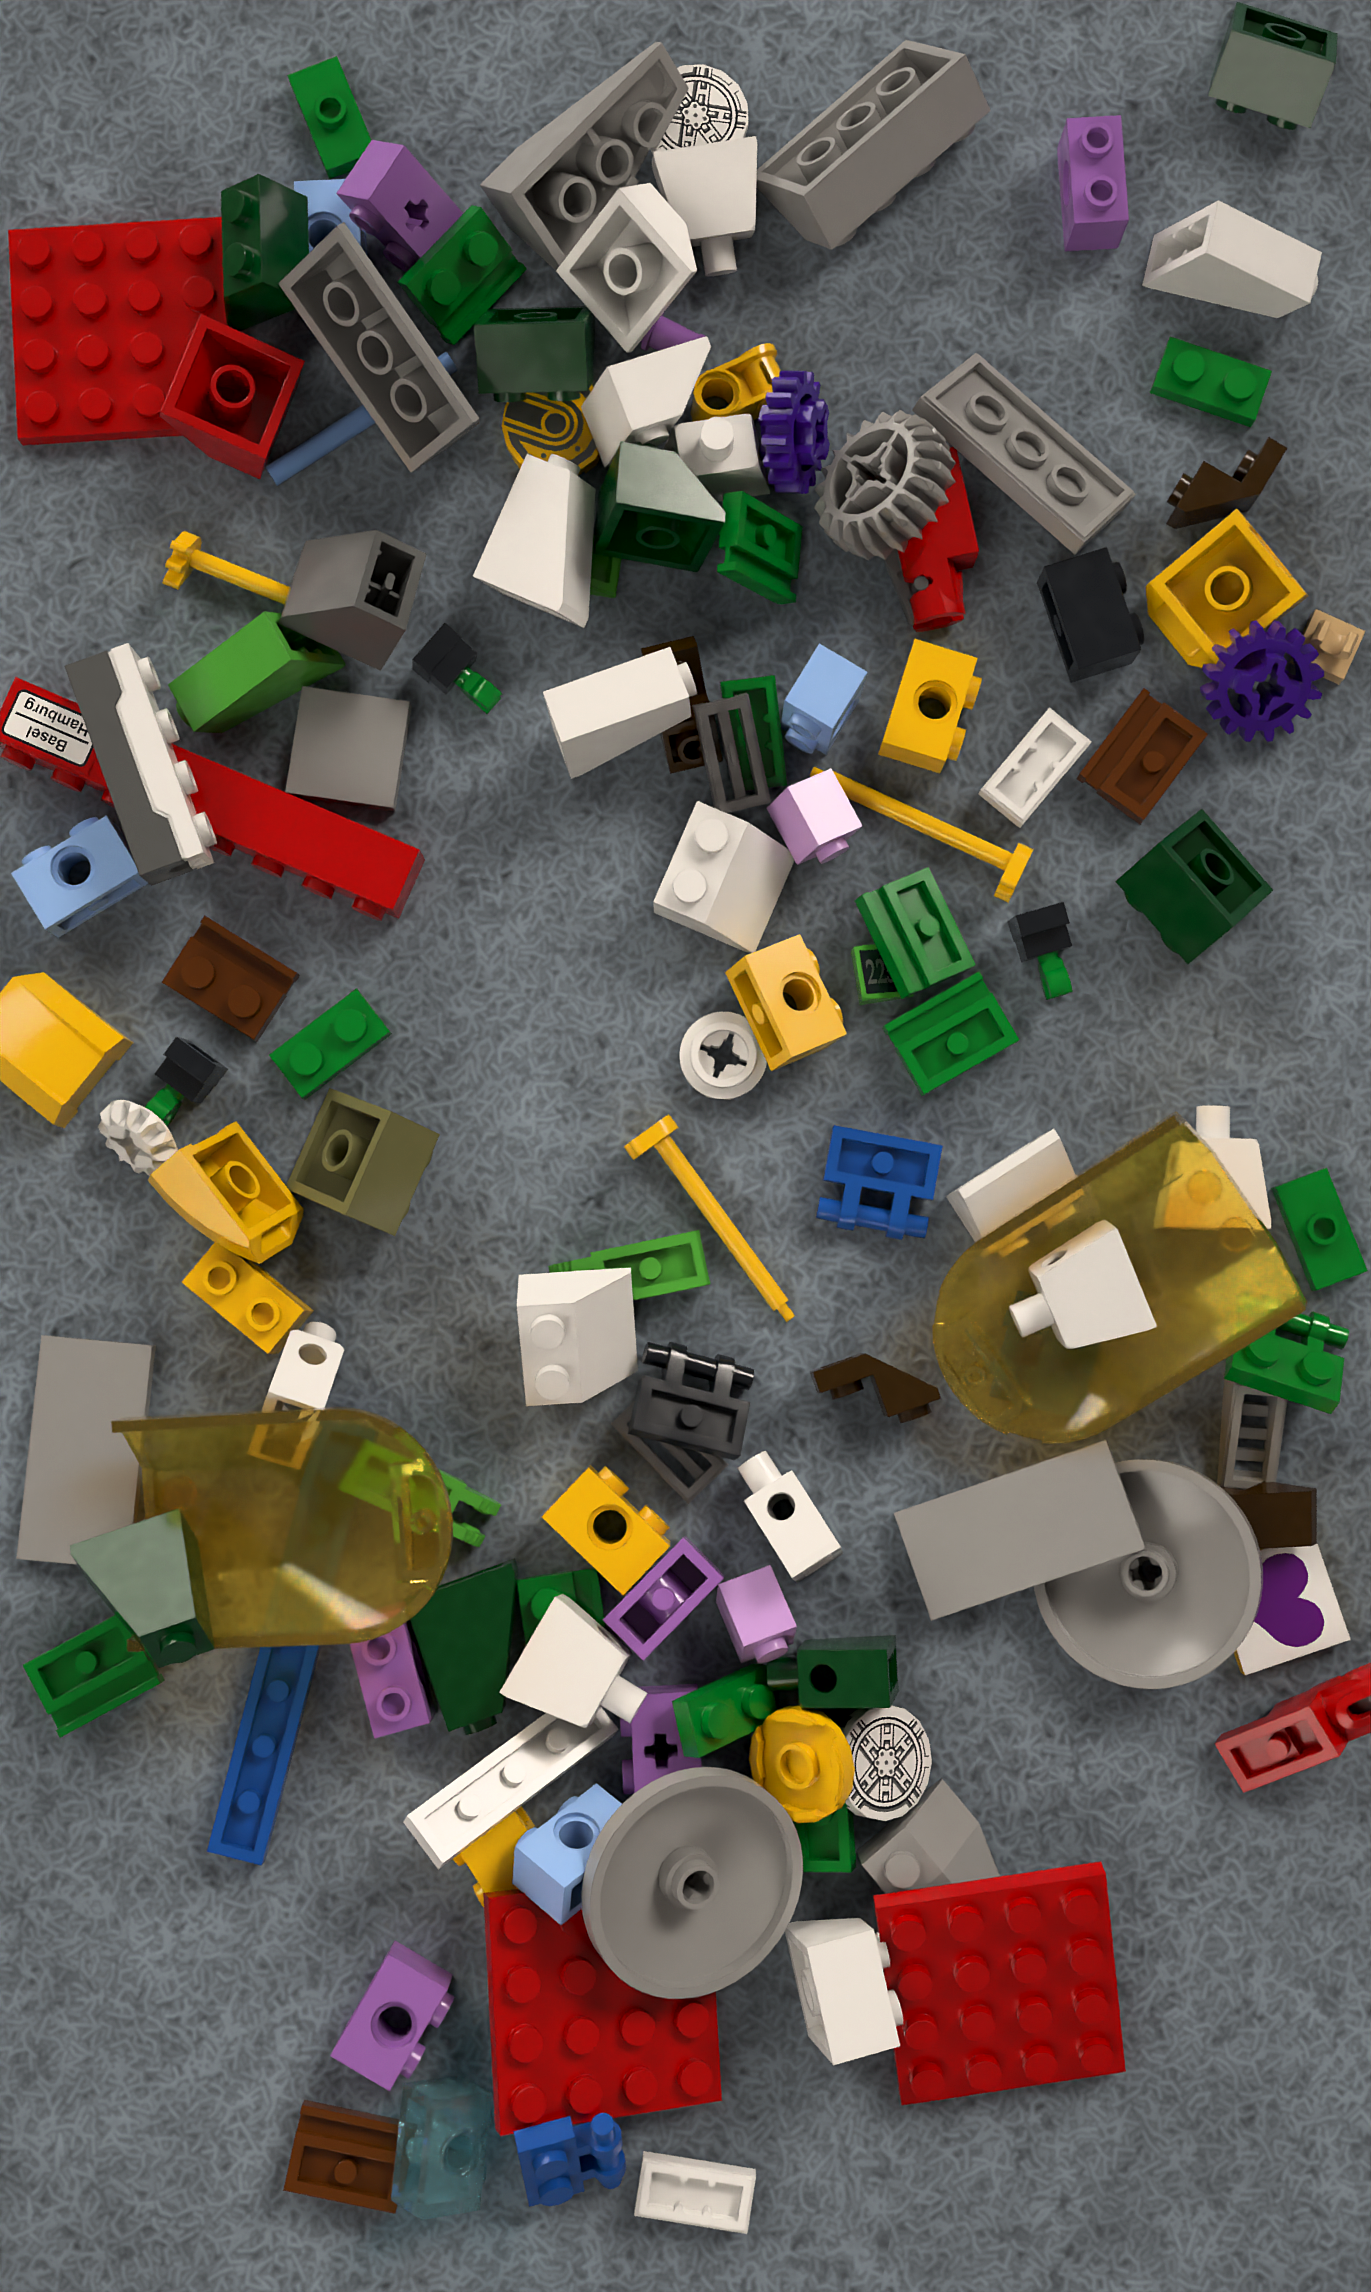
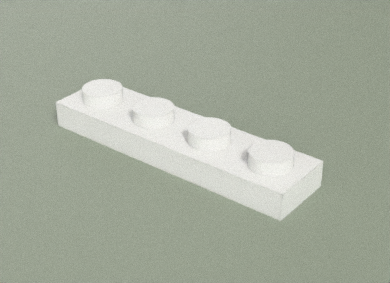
[403,1707,619,1869]

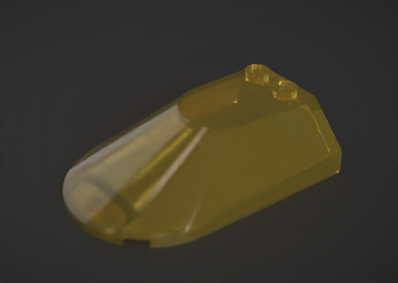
[932,1111,1307,1444]
[111,1407,453,1652]

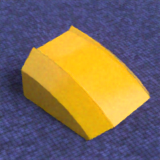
[1145,509,1309,668]
[0,972,133,1128]
[148,1121,303,1264]

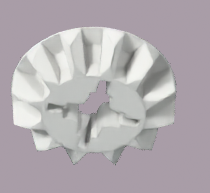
[680,1012,767,1100]
[98,1100,178,1176]

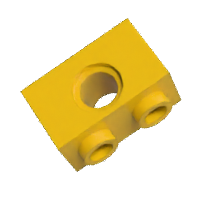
[878,639,982,773]
[725,934,847,1071]
[182,1242,314,1354]
[542,1465,670,1596]

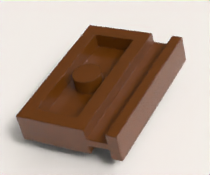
[1077,688,1208,825]
[162,915,300,1042]
[283,2100,415,2214]

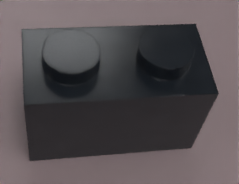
[1037,547,1144,683]

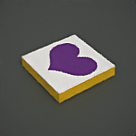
[1234,1544,1351,1675]

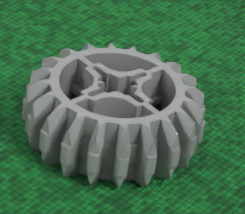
[814,410,956,560]

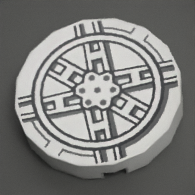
[650,64,748,154]
[840,1706,932,1821]

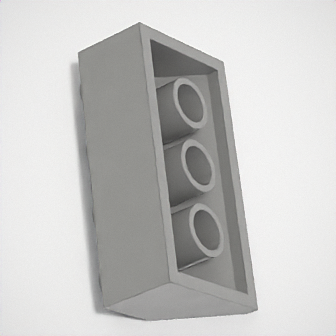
[756,40,991,250]
[278,222,480,473]

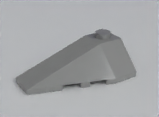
[480,42,689,270]
[857,1778,1000,1894]

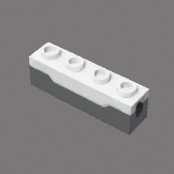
[64,643,217,886]

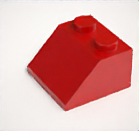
[160,314,305,479]

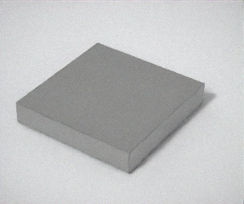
[285,686,412,812]

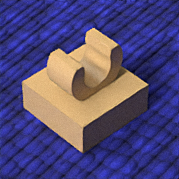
[1289,609,1365,685]

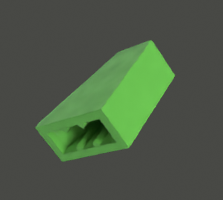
[168,611,346,733]

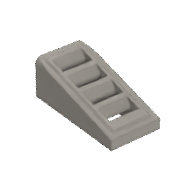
[1217,1379,1287,1490]

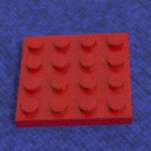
[8,217,229,446]
[873,1861,1126,2106]
[483,1889,722,2136]

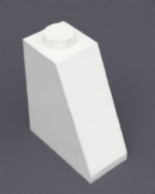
[1142,200,1322,318]
[473,454,596,628]
[543,647,697,779]

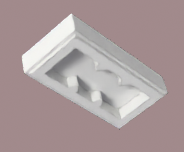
[978,707,1091,828]
[634,2151,756,2234]

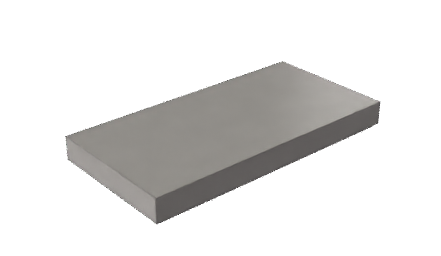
[912,353,1136,555]
[16,1335,156,1565]
[894,1440,1146,1621]

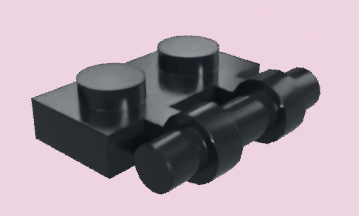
[628,1342,754,1460]

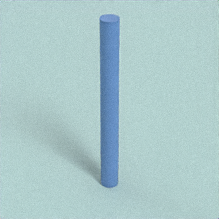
[265,352,457,486]

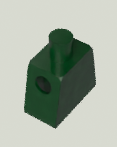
[767,1635,899,1708]

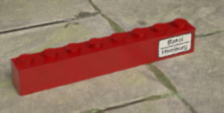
[0,677,425,921]

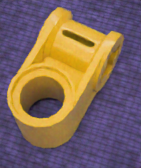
[691,343,781,422]

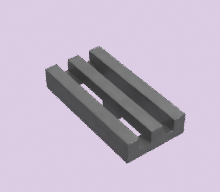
[692,693,771,813]
[611,1402,728,1504]

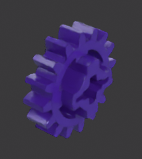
[758,370,830,494]
[1200,620,1324,742]

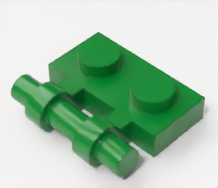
[1224,1294,1349,1414]

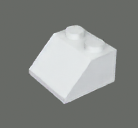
[556,183,697,353]
[581,336,711,468]
[653,801,795,954]
[946,1129,1082,1254]
[517,1268,638,1406]
[785,1918,903,2065]

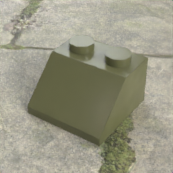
[286,1088,440,1236]

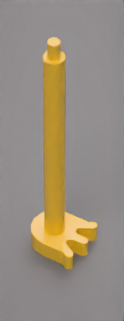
[162,531,290,605]
[810,767,1034,903]
[624,1114,795,1322]

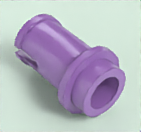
[640,313,705,351]

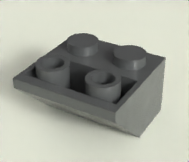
[278,530,427,671]

